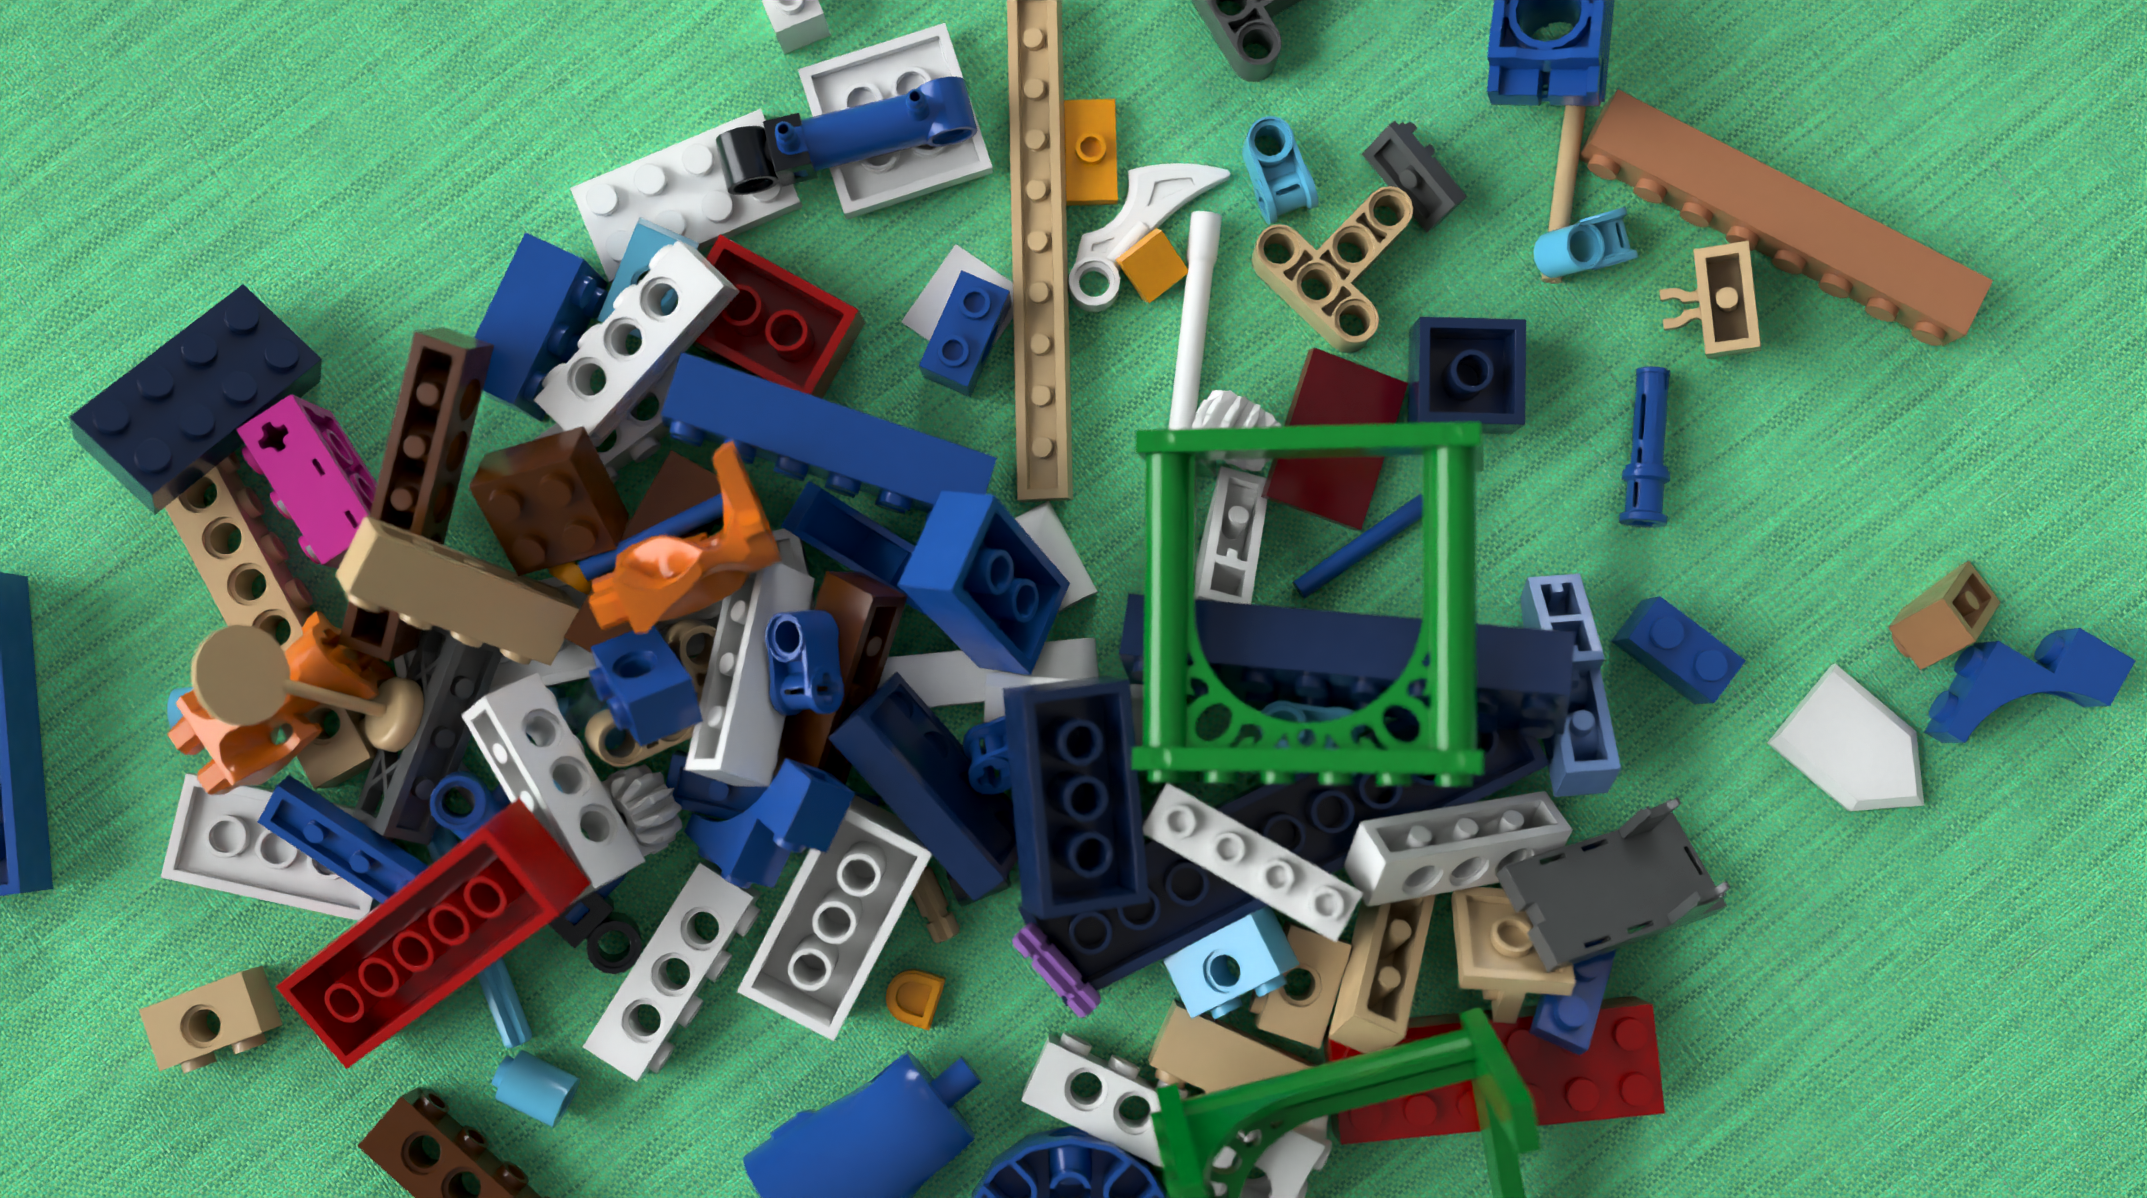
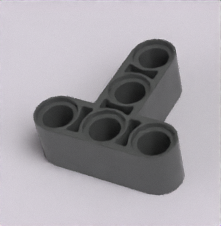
[1191,0,1302,82]

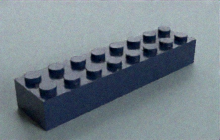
[1119,594,1575,738]

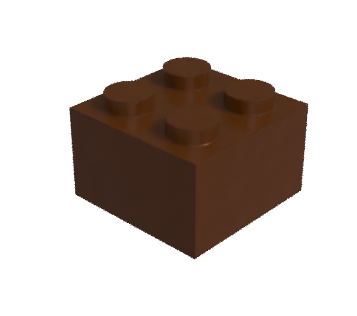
[469,426,629,576]

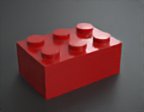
[692,234,865,399]

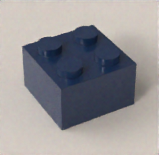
[1408,317,1526,434]

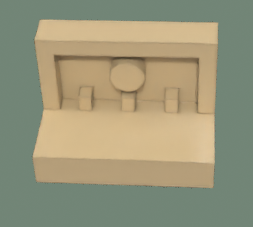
[1451,887,1575,1023]

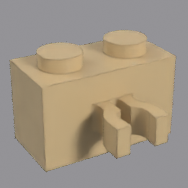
[1659,241,1761,358]

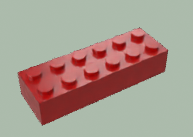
[276,798,591,1069]
[1323,996,1665,1145]

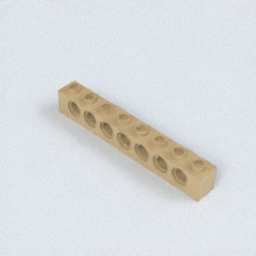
[165,452,378,789]

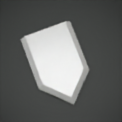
[1767,664,1924,811]

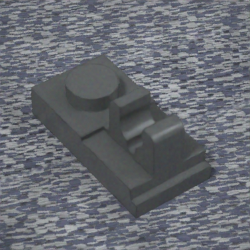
[1362,121,1467,233]

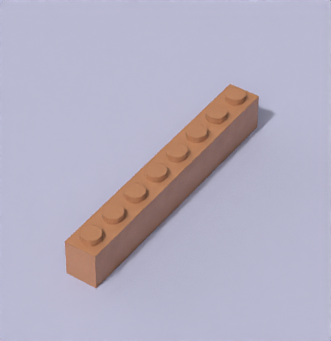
[1579,89,1993,346]

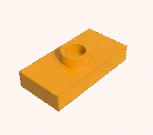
[1064,99,1118,206]

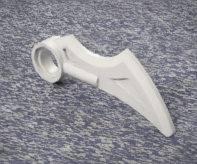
[1068,163,1230,312]

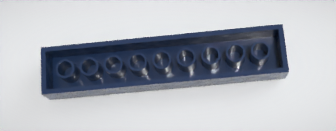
[1018,718,1550,1006]

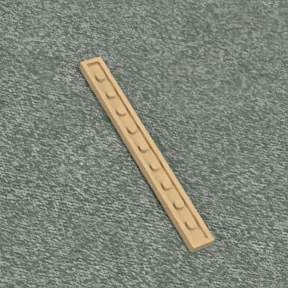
[1007,0,1073,503]

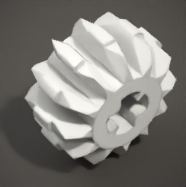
[1191,390,1281,471]
[602,764,683,857]

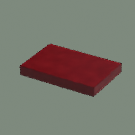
[1261,348,1408,531]

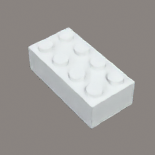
[737,795,932,1041]

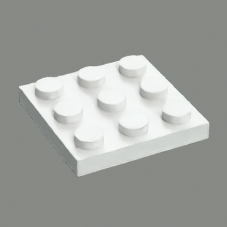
[798,23,993,219]

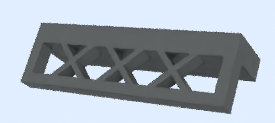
[352,625,502,845]

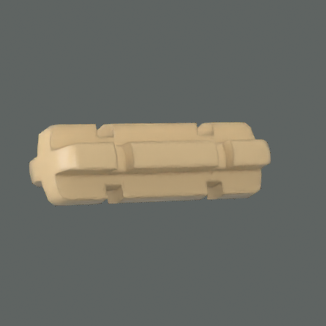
[911,866,959,943]

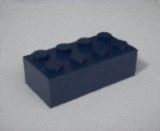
[69,284,322,515]
[1003,676,1149,919]

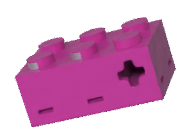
[236,394,377,569]

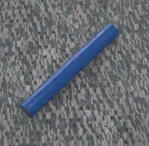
[579,493,724,581]
[1293,494,1423,599]

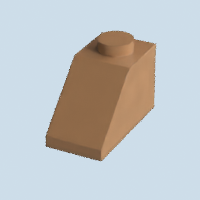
[1888,561,2001,670]

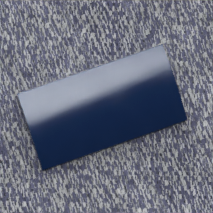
[829,671,1018,902]

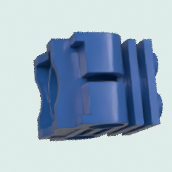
[1487,0,1614,106]

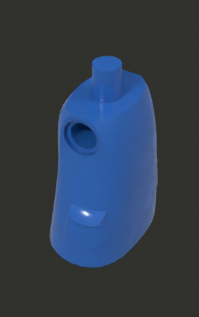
[743,1050,982,1198]

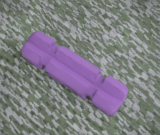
[1012,922,1101,1018]

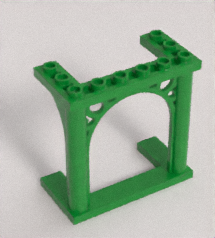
[1132,422,1485,786]
[1150,1007,1541,1198]

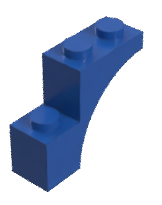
[781,481,930,618]
[1924,628,2136,743]
[684,759,855,889]

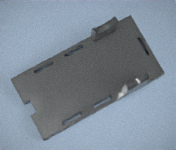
[1496,797,1731,973]

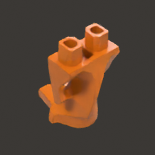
[589,441,782,634]
[167,611,396,795]

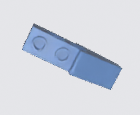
[1520,573,1621,797]

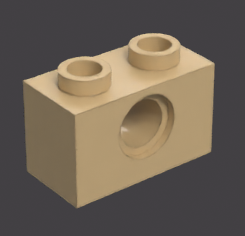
[1249,920,1352,1049]
[139,966,283,1074]

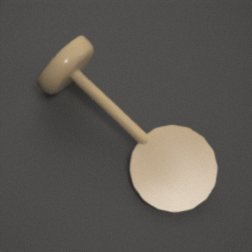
[192,624,424,752]

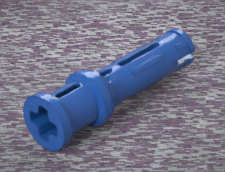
[1619,366,1671,528]

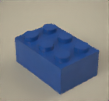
[474,232,608,422]
[898,491,1070,675]

